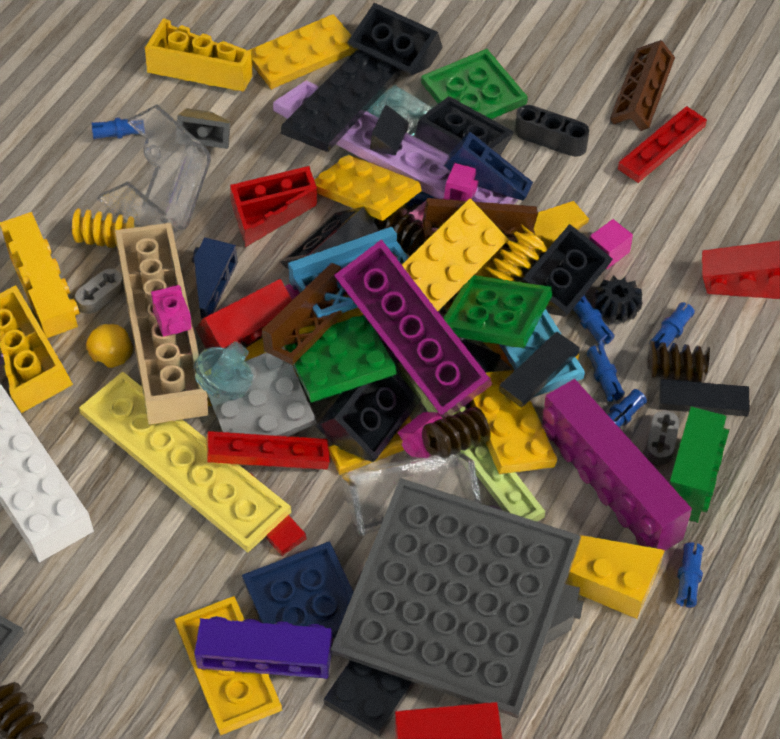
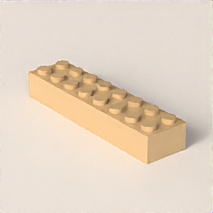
[115,223,208,425]

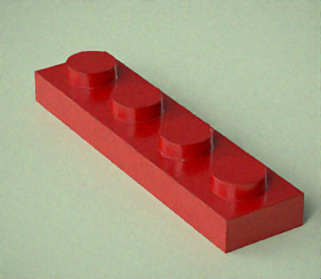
[618,106,707,183]
[206,431,330,470]

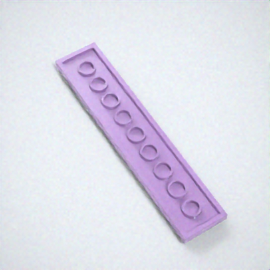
[273,80,518,204]

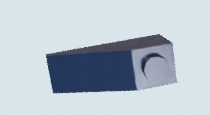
[444,132,533,201]
[192,237,238,321]

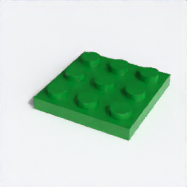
[421,49,528,119]
[444,275,552,348]
[284,315,396,402]

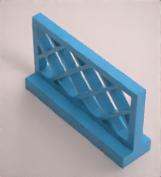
[288,227,408,318]

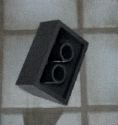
[347,3,443,75]
[415,96,514,156]
[280,207,379,270]
[521,224,613,317]
[316,374,421,462]

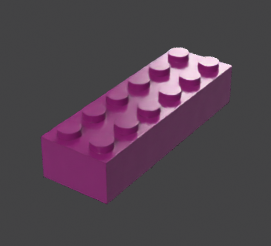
[334,239,492,419]
[542,378,692,552]

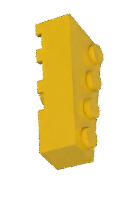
[145,18,252,92]
[0,212,80,338]
[0,285,73,413]
[566,535,665,619]

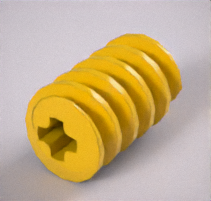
[72,208,134,248]
[485,224,547,281]

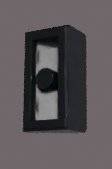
[370,105,410,156]

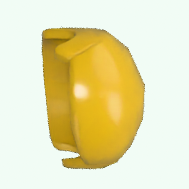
[86,324,134,368]

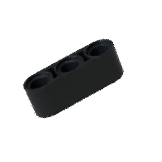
[515,105,590,157]

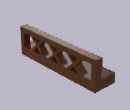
[610,40,675,131]
[422,198,538,247]
[262,263,350,365]

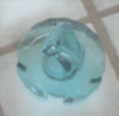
[193,341,253,400]

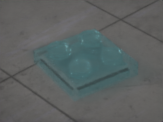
[366,85,432,136]

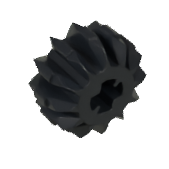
[594,275,643,324]

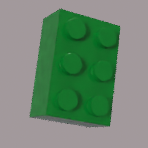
[669,406,730,523]

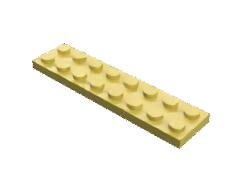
[79,372,292,553]

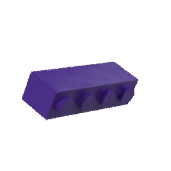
[194,616,332,679]

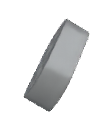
[75,269,124,314]
[646,410,679,465]

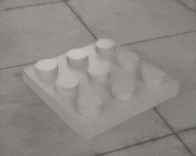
[204,346,317,436]

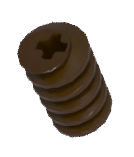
[374,208,425,256]
[647,341,710,382]
[422,407,491,459]
[0,682,48,739]

